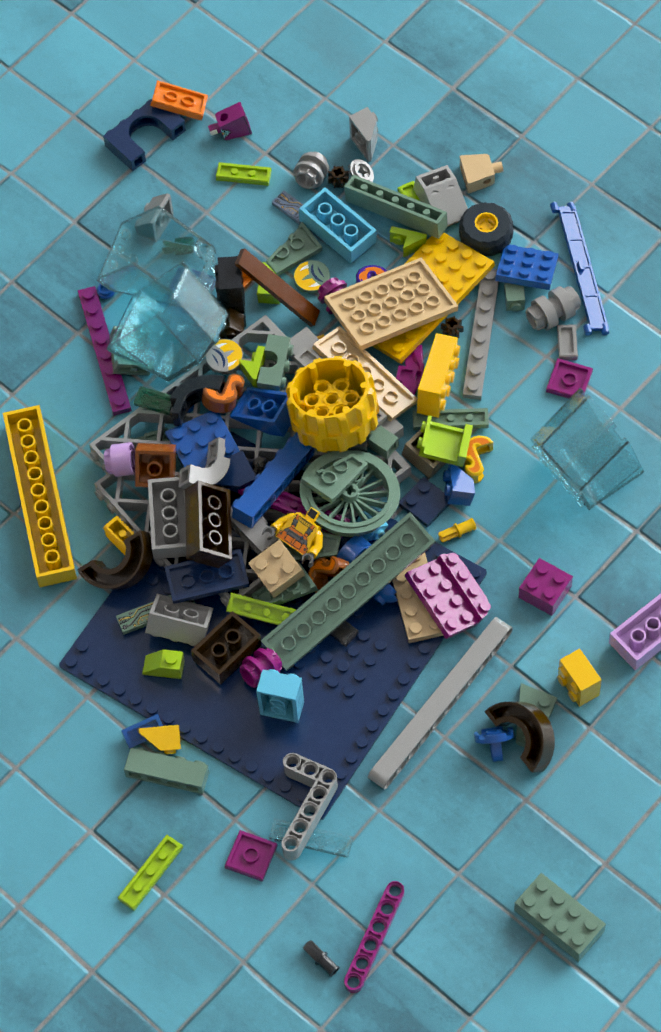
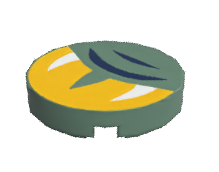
[294,260,330,294]

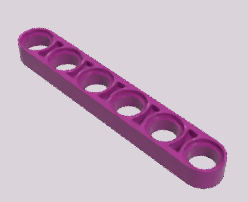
[344,881,404,993]

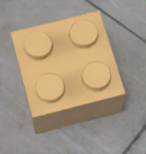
[248,539,305,598]

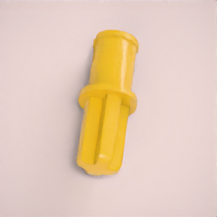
[438,518,477,543]

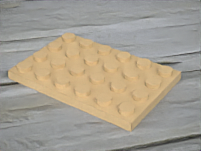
[324,257,458,351]

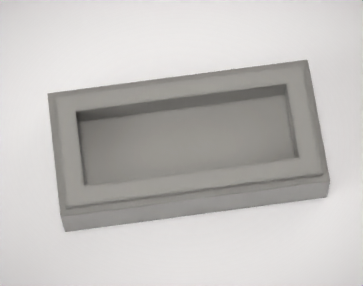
[557,324,578,360]

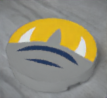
[206,339,243,375]

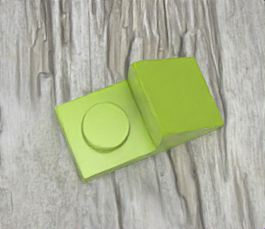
[390,226,427,257]
[239,345,265,388]

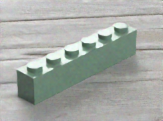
[344,175,448,239]

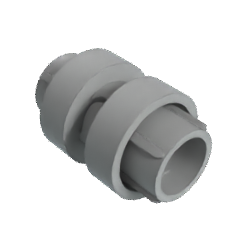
[525,286,581,330]

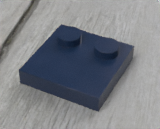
[398,477,450,528]

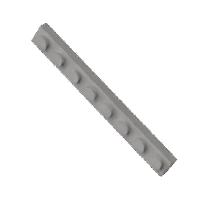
[463,269,499,400]

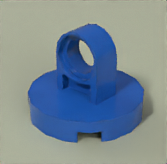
[474,726,514,762]

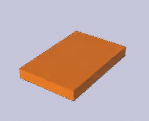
[150,80,208,121]

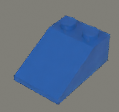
[230,387,291,437]

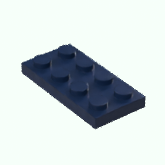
[165,549,250,604]

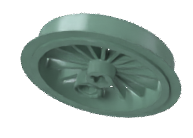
[300,450,400,537]

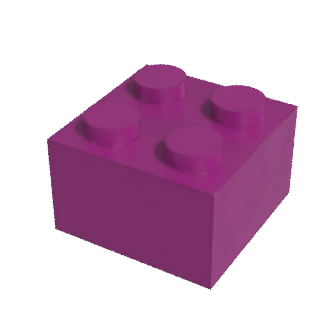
[518,558,573,616]

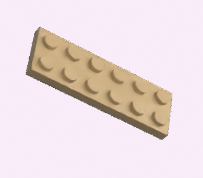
[312,326,417,422]
[392,552,443,643]

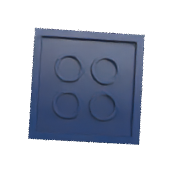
[495,245,559,290]
[165,411,240,468]

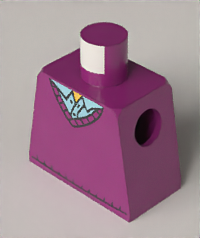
[208,102,252,140]

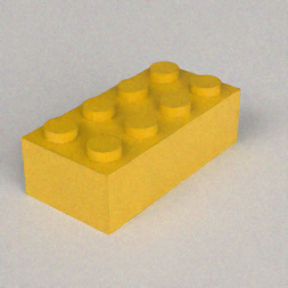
[417,333,460,418]

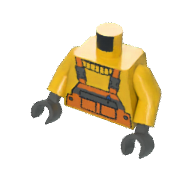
[262,507,323,567]

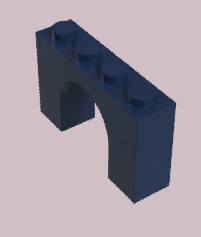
[103,99,186,171]

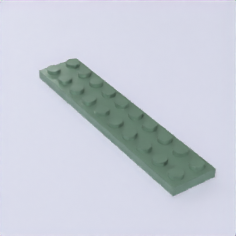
[261,512,436,671]

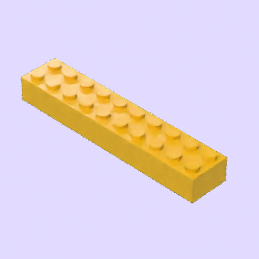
[3,405,77,588]

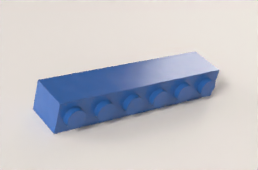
[231,432,316,529]

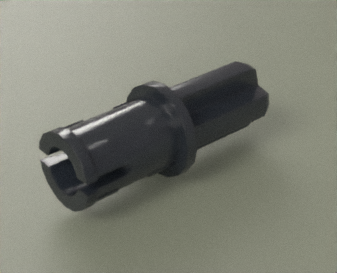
[303,940,340,977]

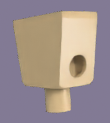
[460,154,503,194]

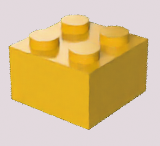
[557,648,602,707]

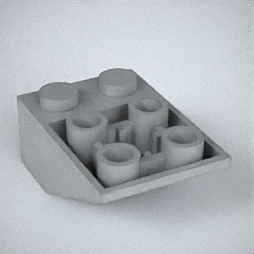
[413,165,468,226]

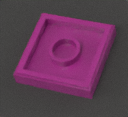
[546,358,593,402]
[225,830,278,882]

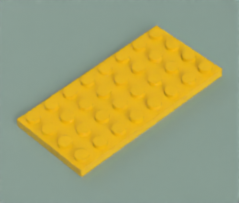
[372,233,495,364]

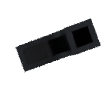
[170,374,226,426]

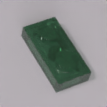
[134,386,172,416]

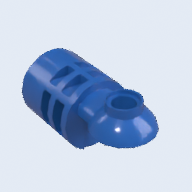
[337,536,398,606]

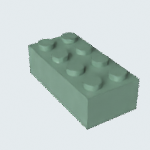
[514,873,606,962]

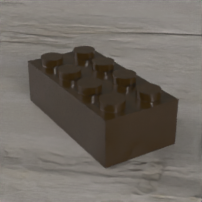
[185,480,232,568]

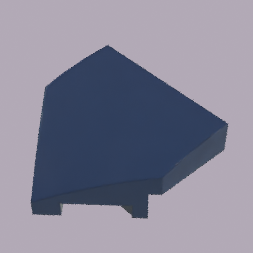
[215,451,256,493]

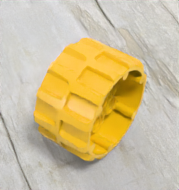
[286,356,379,453]

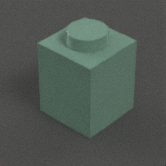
[504,283,525,311]
[368,426,399,460]

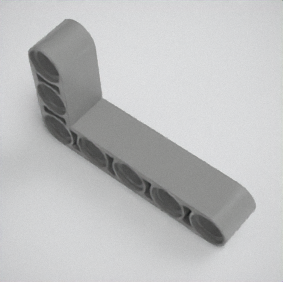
[281,753,338,860]

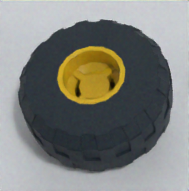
[459,202,514,256]

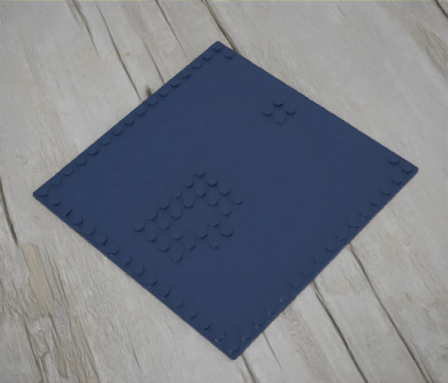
[59,431,487,820]

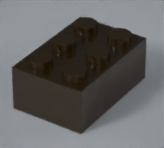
[191,611,262,685]

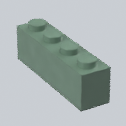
[124,747,209,794]

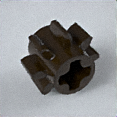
[328,166,349,188]
[441,316,464,338]

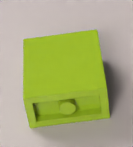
[417,415,473,467]

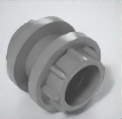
[293,152,329,189]

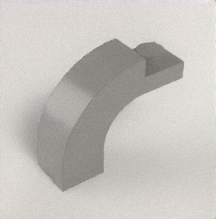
[178,437,230,490]

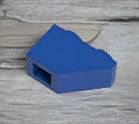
[443,464,475,506]

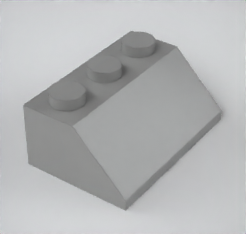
[145,594,214,647]

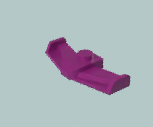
[396,345,424,395]

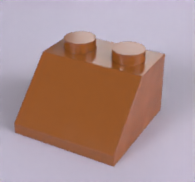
[135,443,176,487]

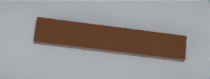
[234,248,320,327]

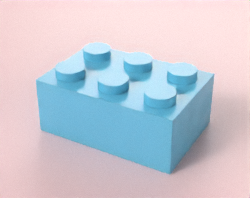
[256,669,304,723]

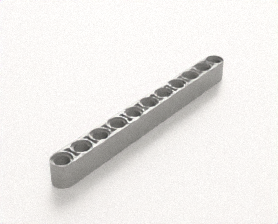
[368,617,513,790]

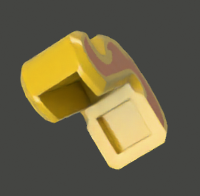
[464,436,494,483]

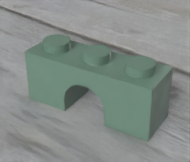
[257,334,294,391]

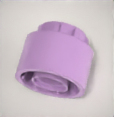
[104,442,135,477]

